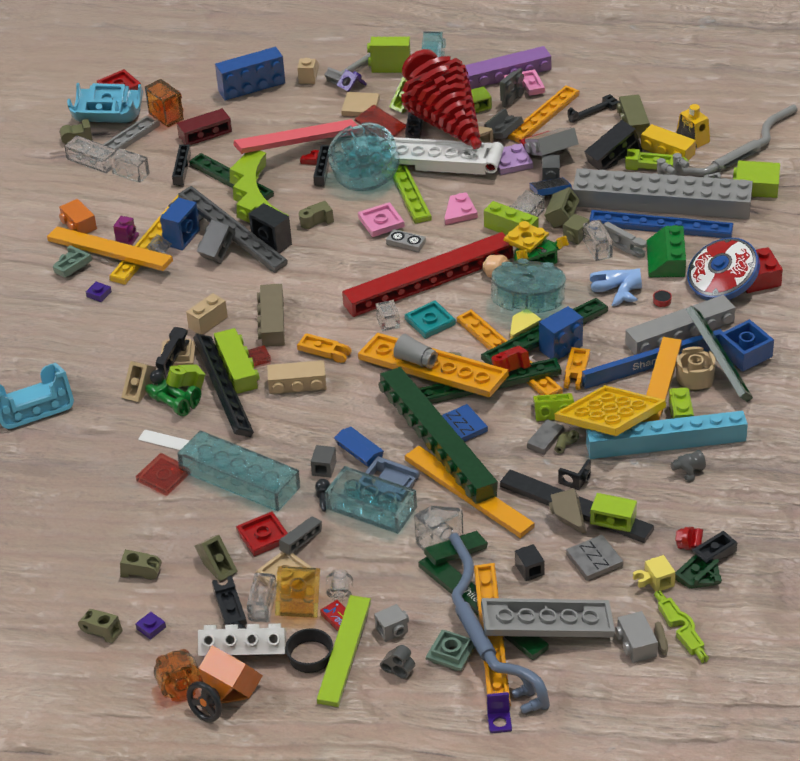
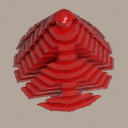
[401,49,482,149]

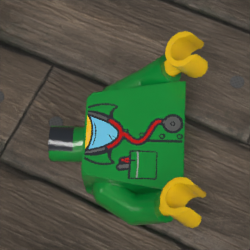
[514,236,569,273]

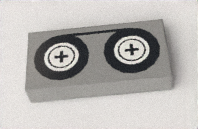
[386,229,426,252]

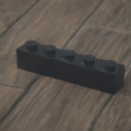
[172,145,191,186]
[313,145,332,186]

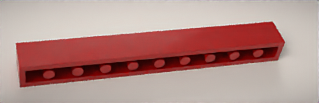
[342,232,513,317]

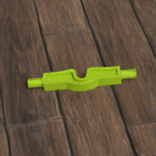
[654,590,709,663]

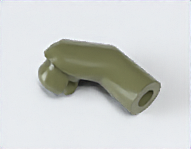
[554,430,579,454]

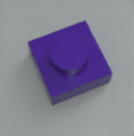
[86,281,112,302]
[135,612,166,640]

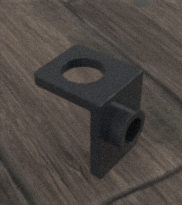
[558,459,591,490]

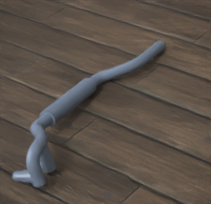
[449,533,550,714]

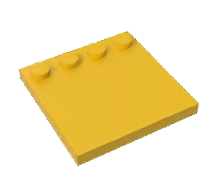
[554,385,666,436]

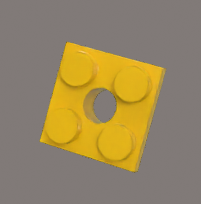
[504,221,549,253]

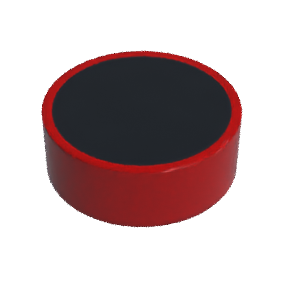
[653,290,672,307]

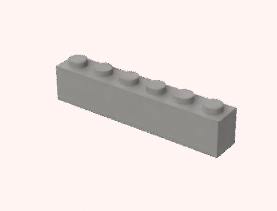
[625,295,735,355]

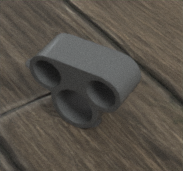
[380,645,415,679]

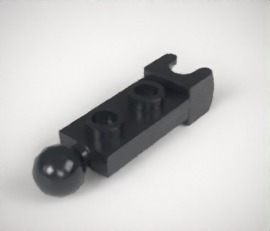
[150,327,189,384]
[212,576,247,629]

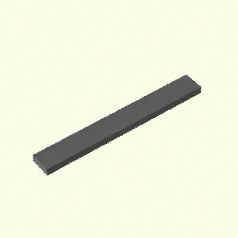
[178,186,288,273]

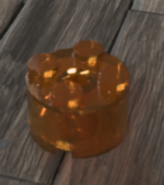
[154,649,203,702]

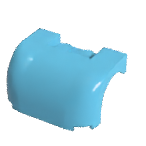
[67,83,143,123]

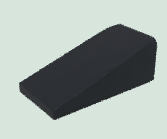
[692,531,738,564]

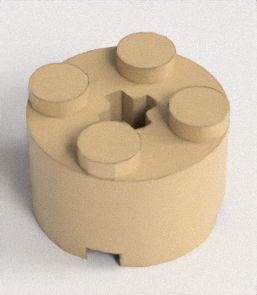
[676,347,716,391]

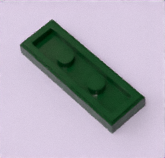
[424,530,488,566]

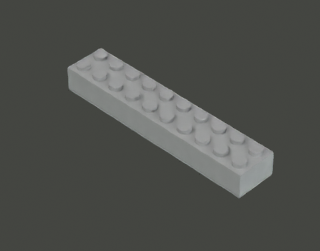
[573,168,753,219]

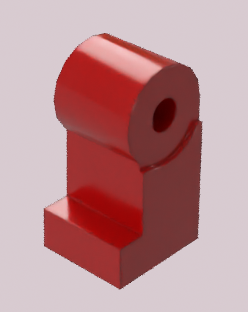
[491,346,531,372]

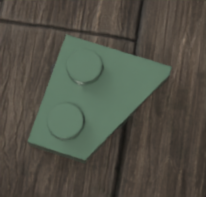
[53,245,93,277]

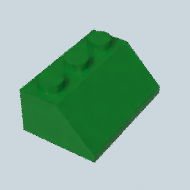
[647,225,686,277]

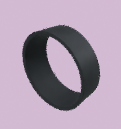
[285,628,333,673]

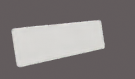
[138,430,193,452]

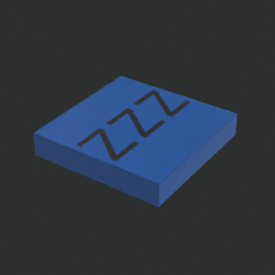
[442,404,488,442]

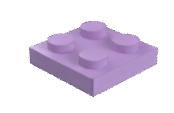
[497,143,533,175]

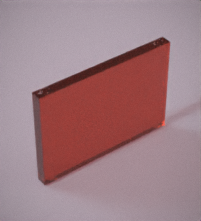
[355,104,406,137]

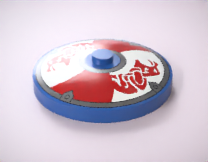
[687,238,760,300]

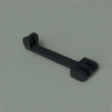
[567,94,619,122]

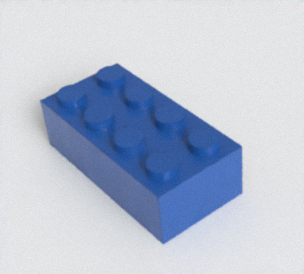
[215,46,285,101]

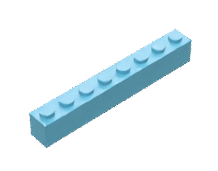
[586,411,748,459]

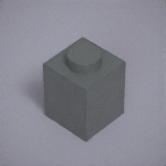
[542,155,560,181]
[311,445,337,478]

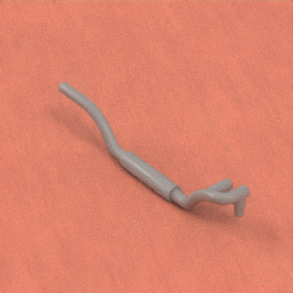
[657,104,798,177]

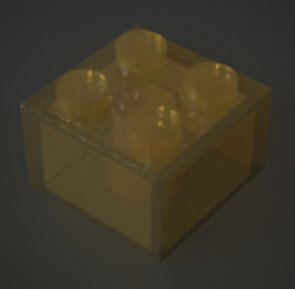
[275,566,320,618]

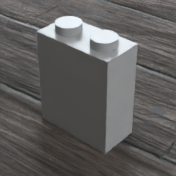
[525,128,579,156]

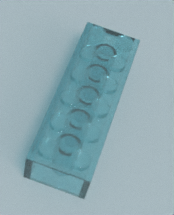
[177,430,300,511]

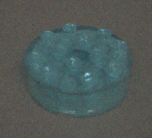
[328,122,400,191]
[491,258,566,313]

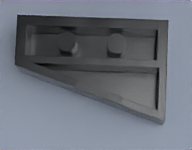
[584,120,643,170]

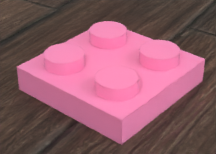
[358,202,405,237]

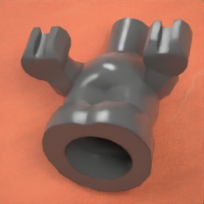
[670,450,706,482]

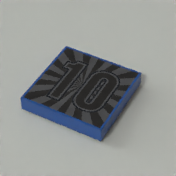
[529,177,572,197]

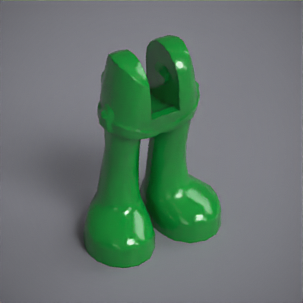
[145,379,202,416]

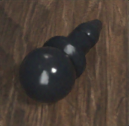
[315,479,331,512]

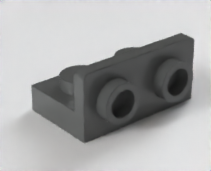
[484,109,524,139]

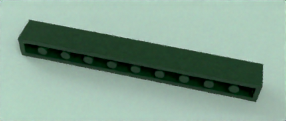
[378,367,498,504]

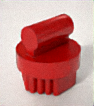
[675,527,703,550]

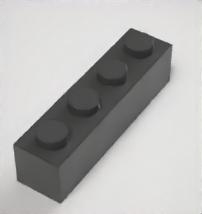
[279,516,322,555]

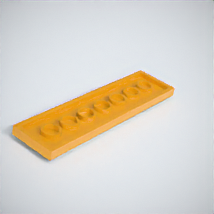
[358,333,509,398]

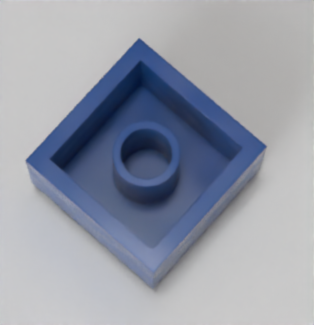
[160,197,200,251]
[539,306,583,360]
[719,319,774,372]

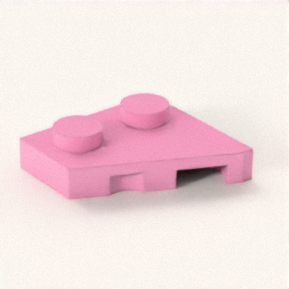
[445,192,478,225]

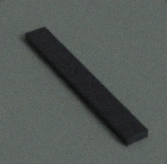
[193,333,254,437]
[500,469,654,543]

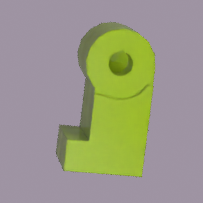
[166,364,206,389]

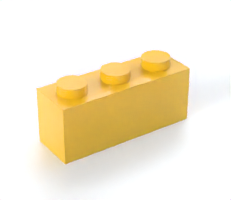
[641,124,696,161]

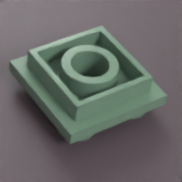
[426,630,475,671]

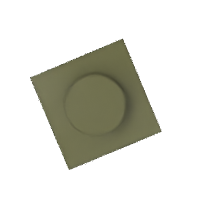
[563,214,590,244]

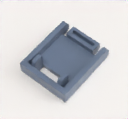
[358,456,420,503]

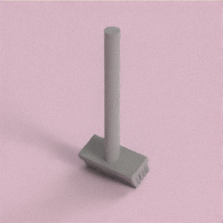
[324,53,370,86]

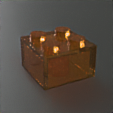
[145,79,184,127]

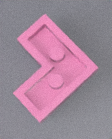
[504,69,545,96]

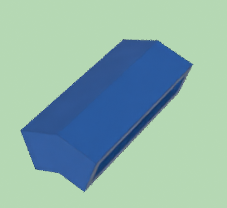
[334,427,384,468]

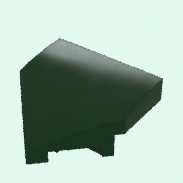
[675,555,722,589]

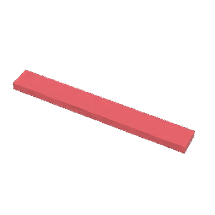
[233,119,360,154]

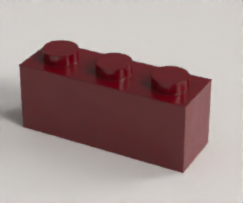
[177,108,232,145]

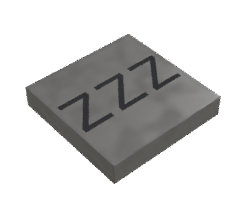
[566,535,623,581]

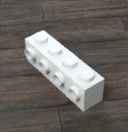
[198,623,287,656]

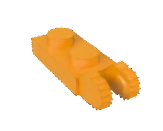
[297,333,352,363]
[564,347,590,390]

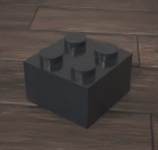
[249,203,292,254]

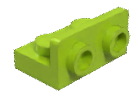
[533,393,574,421]

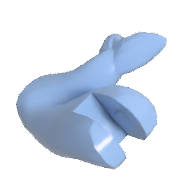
[590,268,642,306]

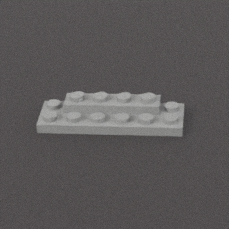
[481,598,615,637]

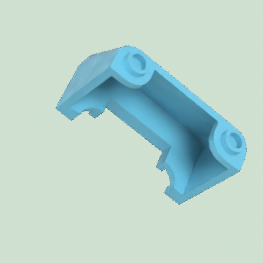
[0,362,74,429]

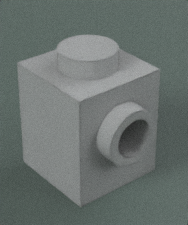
[374,604,409,642]

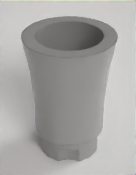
[393,334,438,368]

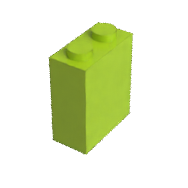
[367,36,411,73]
[733,160,780,198]

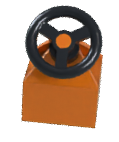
[186,645,263,722]

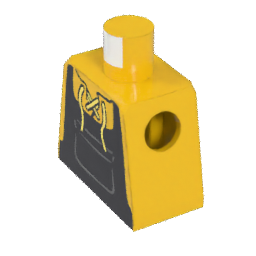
[676,104,710,148]

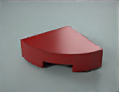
[300,150,319,165]

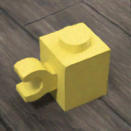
[633,555,675,592]

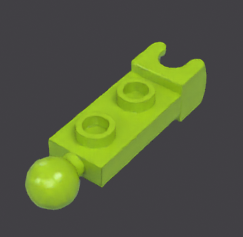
[625,149,689,170]

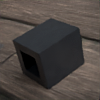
[515,544,545,581]

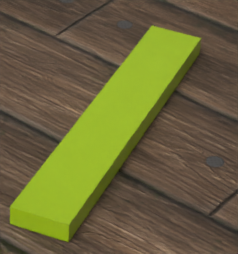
[386,163,432,224]
[317,595,371,707]

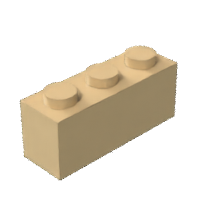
[267,360,327,394]

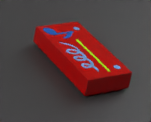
[320,600,346,631]

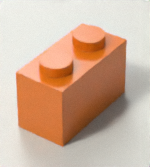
[59,199,97,234]

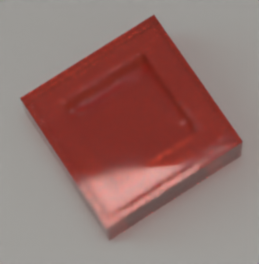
[248,345,271,366]

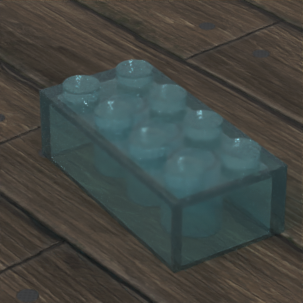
[325,466,417,534]

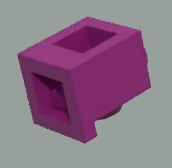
[113,216,139,245]

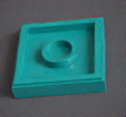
[404,300,456,339]

